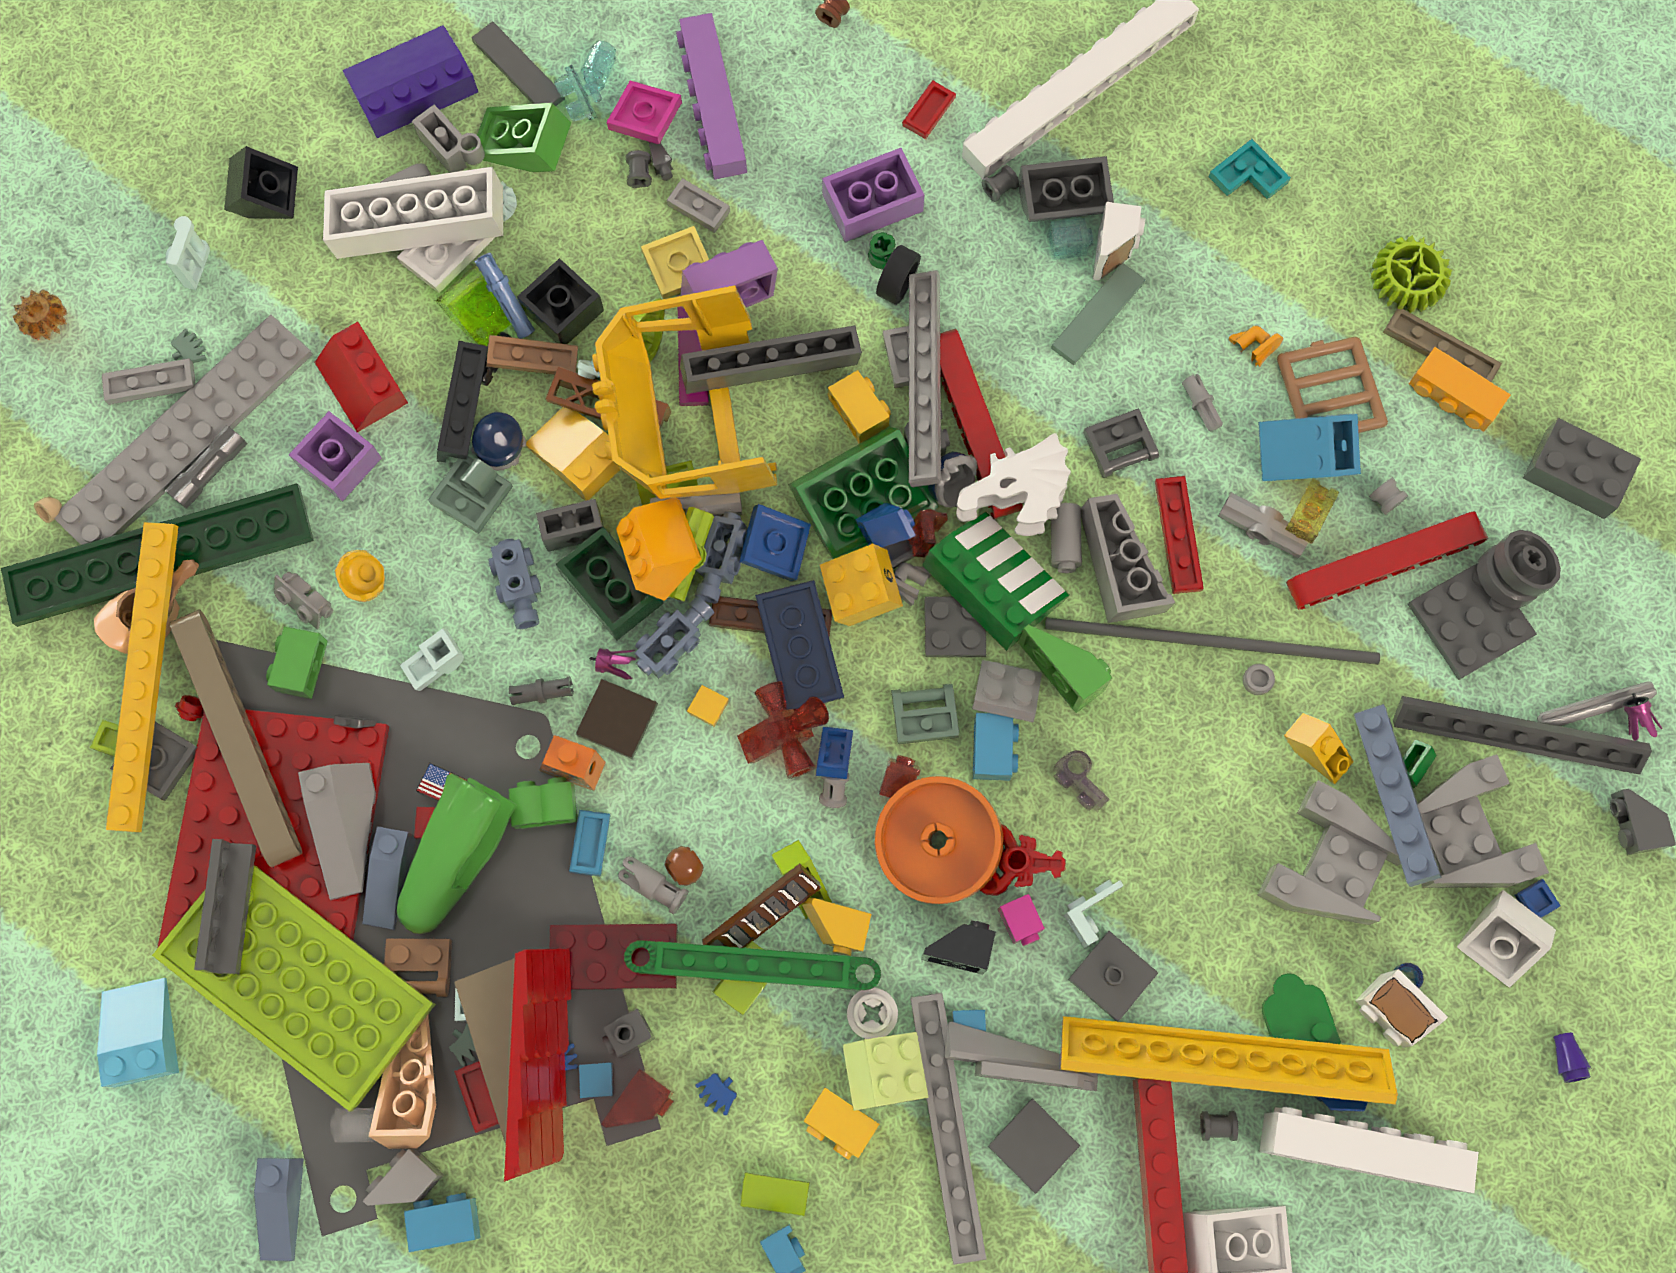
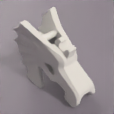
[956,433,1071,536]

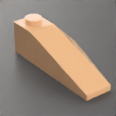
[369,1015,436,1149]

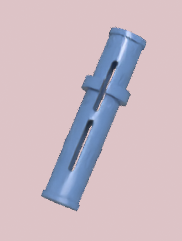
[474,253,535,339]

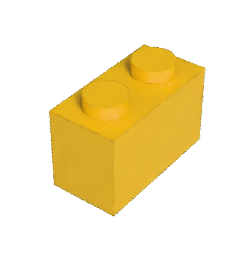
[828,370,891,444]
[804,1088,880,1160]

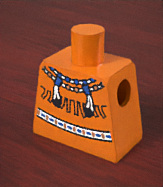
[539,735,606,791]

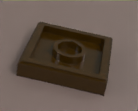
[576,679,658,759]

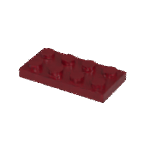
[549,924,678,990]

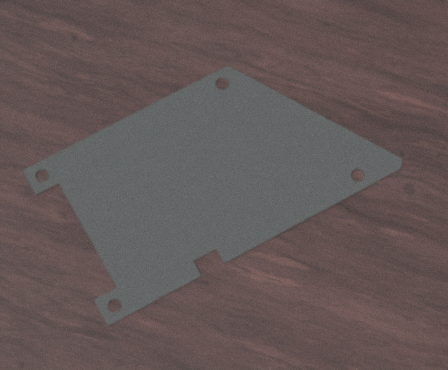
[216,640,661,1236]

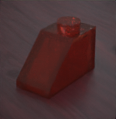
[601,1069,674,1128]

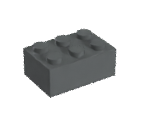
[1523,418,1641,519]

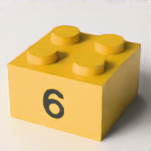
[820,544,903,626]

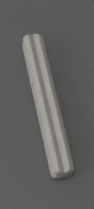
[1537,681,1657,726]

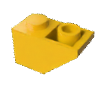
[1284,713,1354,784]

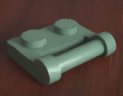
[891,684,959,744]

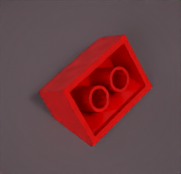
[315,321,408,432]

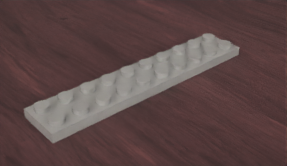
[54,315,313,545]

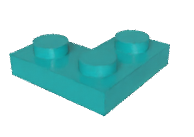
[1208,139,1291,200]

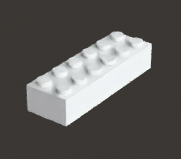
[323,167,503,259]
[1259,1107,1479,1193]

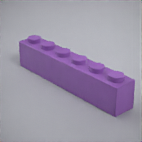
[676,13,747,180]

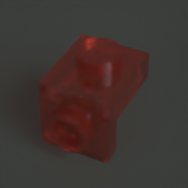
[908,509,948,558]
[879,755,921,798]

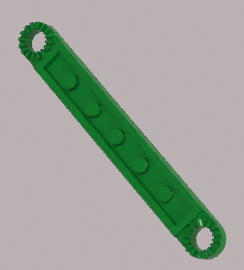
[624,940,881,991]

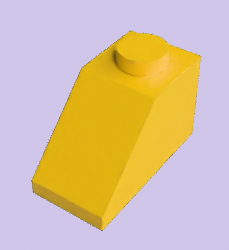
[802,898,872,956]

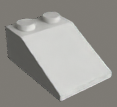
[1183,1206,1292,1273]

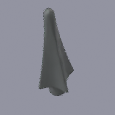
[649,142,674,181]

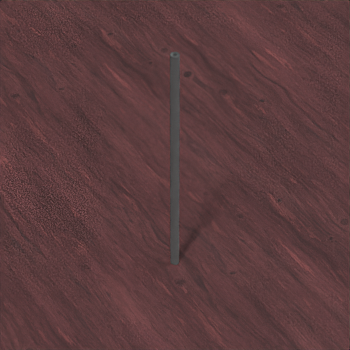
[1045,617,1380,665]

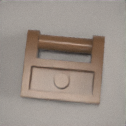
[384,939,452,997]

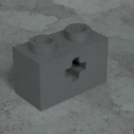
[536,499,604,552]

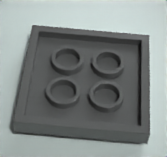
[1408,563,1537,680]

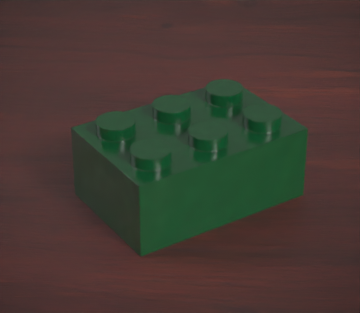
[556,527,664,641]

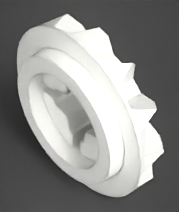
[847,988,898,1039]

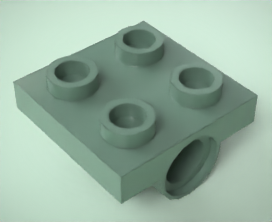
[428,456,513,534]

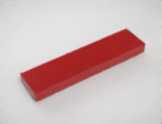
[1155,476,1204,594]

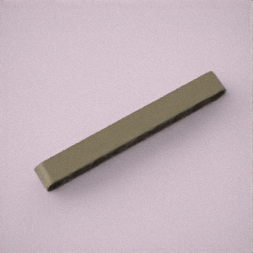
[170,609,302,868]

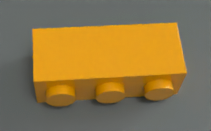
[1408,347,1511,432]

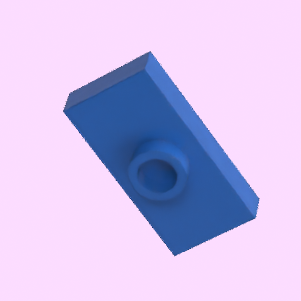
[816,727,853,779]

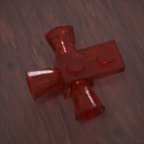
[737,681,829,779]

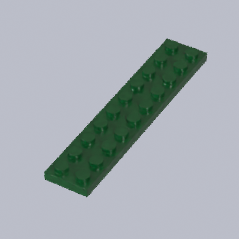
[1,483,314,627]

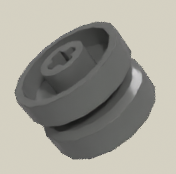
[1477,530,1561,609]

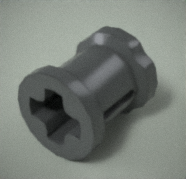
[626,150,652,188]
[981,165,1019,202]
[1200,1111,1238,1141]

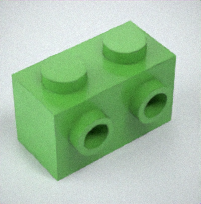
[266,626,328,699]

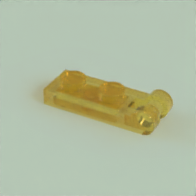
[1285,478,1339,544]

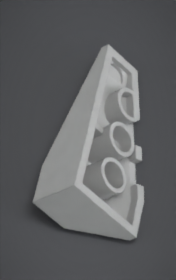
[298,763,376,900]

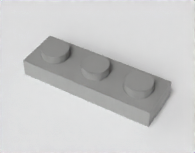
[102,358,196,405]

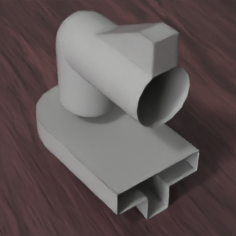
[894,562,931,606]

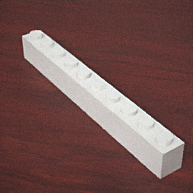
[962,0,1199,179]

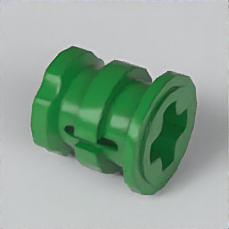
[868,232,896,269]

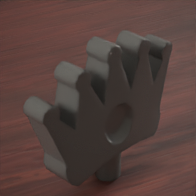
[334,714,376,728]

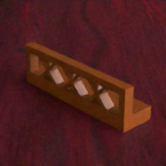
[546,367,671,429]

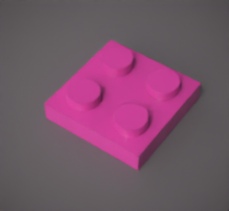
[606,80,682,144]

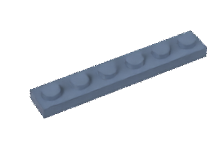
[1354,704,1442,887]

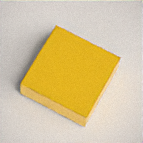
[687,685,729,727]

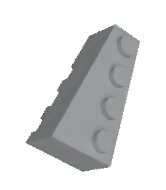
[1081,494,1175,623]

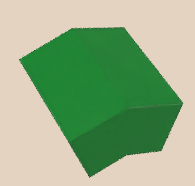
[1403,739,1437,788]

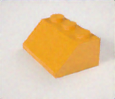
[616,498,701,601]

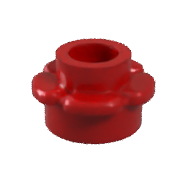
[175,695,204,721]

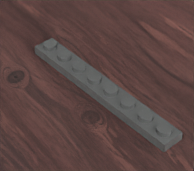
[1393,696,1652,775]

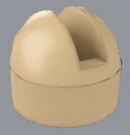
[34,497,62,523]

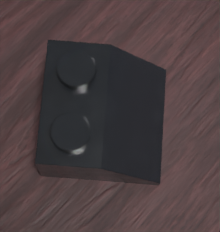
[224,146,298,219]
[921,921,996,975]

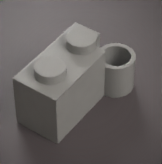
[412,104,485,173]

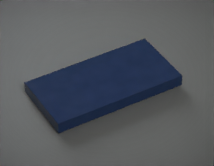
[755,580,844,713]

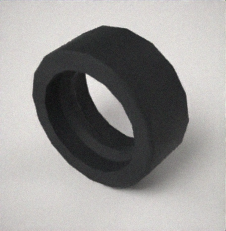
[876,245,921,305]

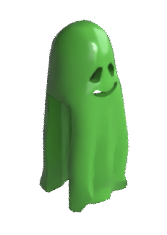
[397,773,517,934]

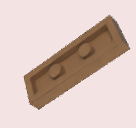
[486,335,578,375]

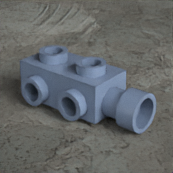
[695,512,748,603]
[488,539,542,630]
[635,596,714,679]

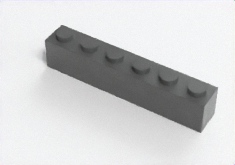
[680,325,862,394]

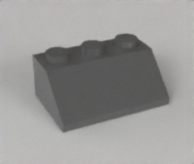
[1018,156,1114,222]

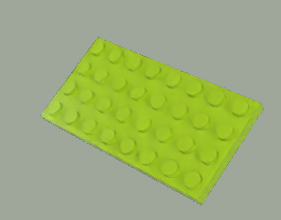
[152,865,436,1112]

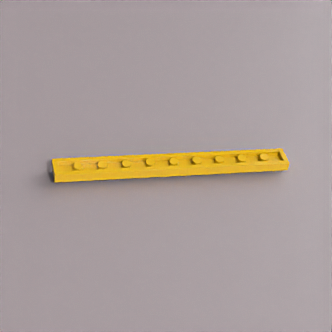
[106,522,179,832]

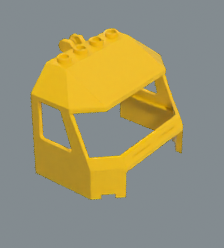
[592,285,777,499]

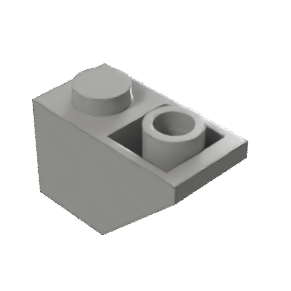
[363,1148,444,1206]

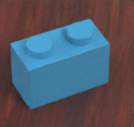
[973,713,1019,781]
[404,1193,481,1252]

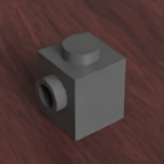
[602,1008,655,1058]

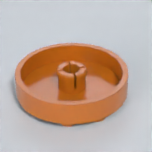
[875,776,1003,904]

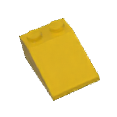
[526,407,621,501]

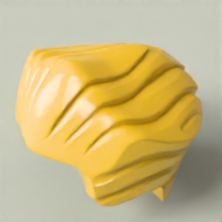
[335,550,385,602]

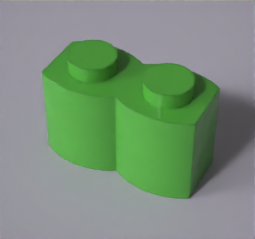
[509,777,577,829]

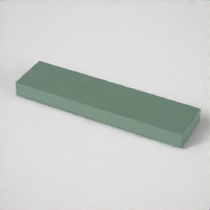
[1051,263,1146,365]

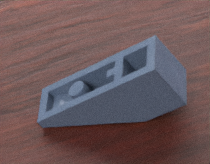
[362,827,416,930]
[254,1158,304,1261]

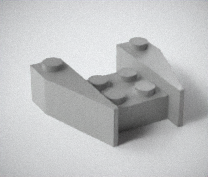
[1417,754,1549,888]
[1257,780,1401,925]

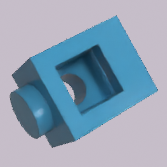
[760,1224,806,1273]

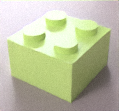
[843,1032,929,1111]

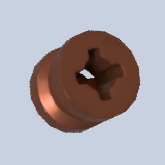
[815,0,850,28]

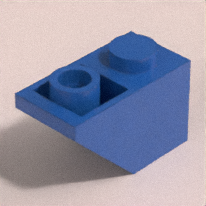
[855,503,915,547]

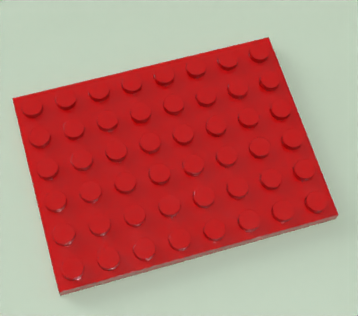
[157,710,389,948]

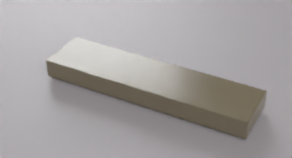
[1383,308,1502,382]

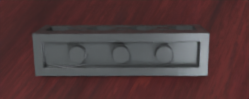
[194,839,256,975]

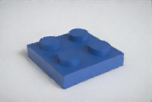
[739,504,811,582]

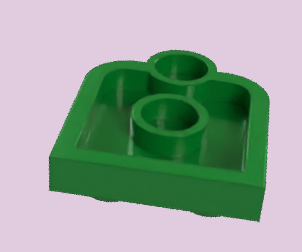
[1262,973,1341,1044]

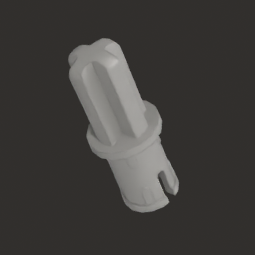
[1182,374,1223,432]

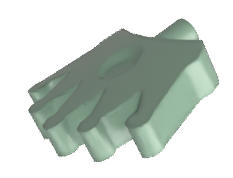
[171,329,206,363]
[449,1024,476,1066]

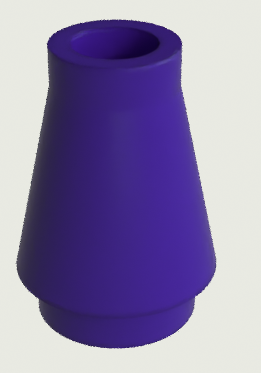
[1553,1032,1591,1083]

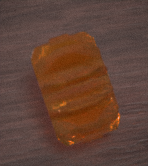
[13,289,68,341]

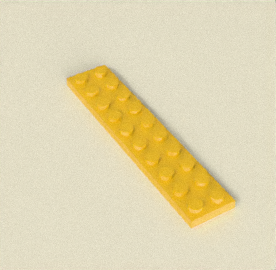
[1060,1016,1398,1105]

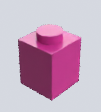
[998,894,1045,947]

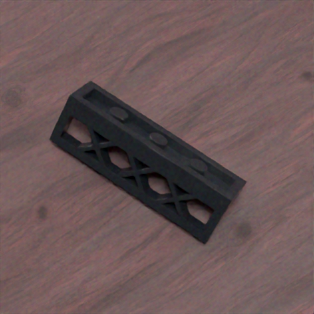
[437,341,488,463]

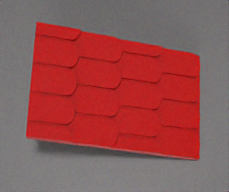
[454,949,571,1182]

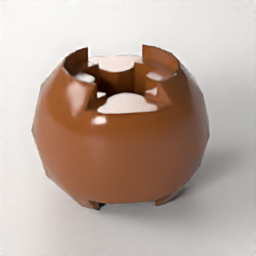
[664,846,704,886]

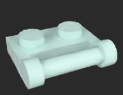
[165,216,210,290]

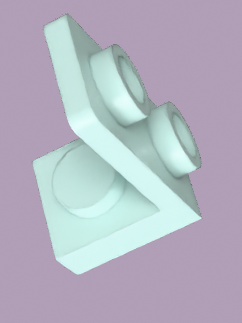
[1064,880,1124,948]

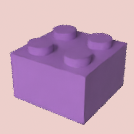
[289,411,382,502]

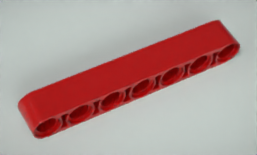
[940,328,1023,519]
[1286,511,1489,610]

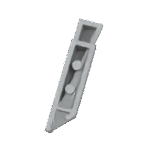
[944,1022,1098,1091]

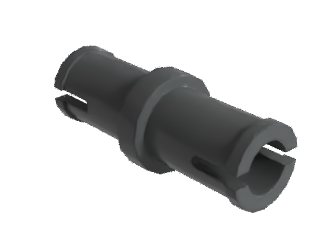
[509,676,574,705]

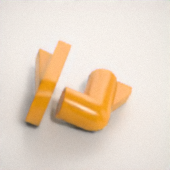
[1229,326,1283,367]

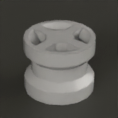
[1369,477,1408,515]

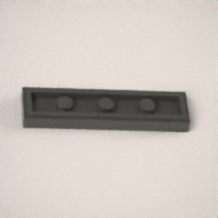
[471,21,565,106]

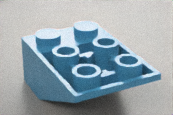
[1258,414,1361,481]

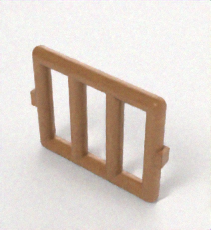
[1277,337,1388,433]

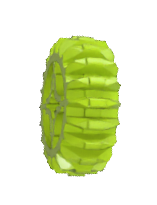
[1370,235,1452,313]

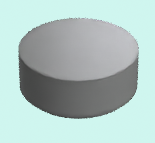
[1243,664,1275,695]

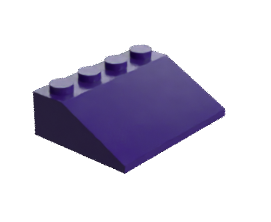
[342,25,479,138]

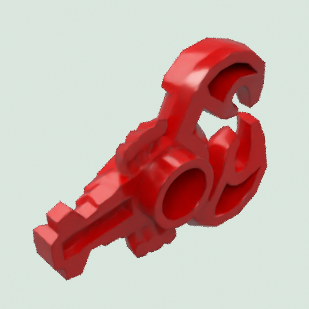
[979,824,1066,896]

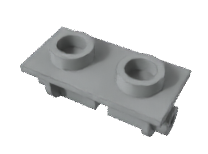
[274,572,333,629]

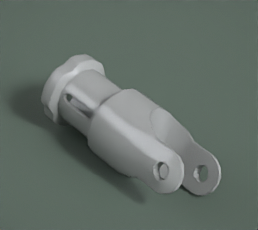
[618,857,689,914]

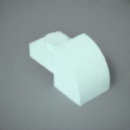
[400,628,464,691]

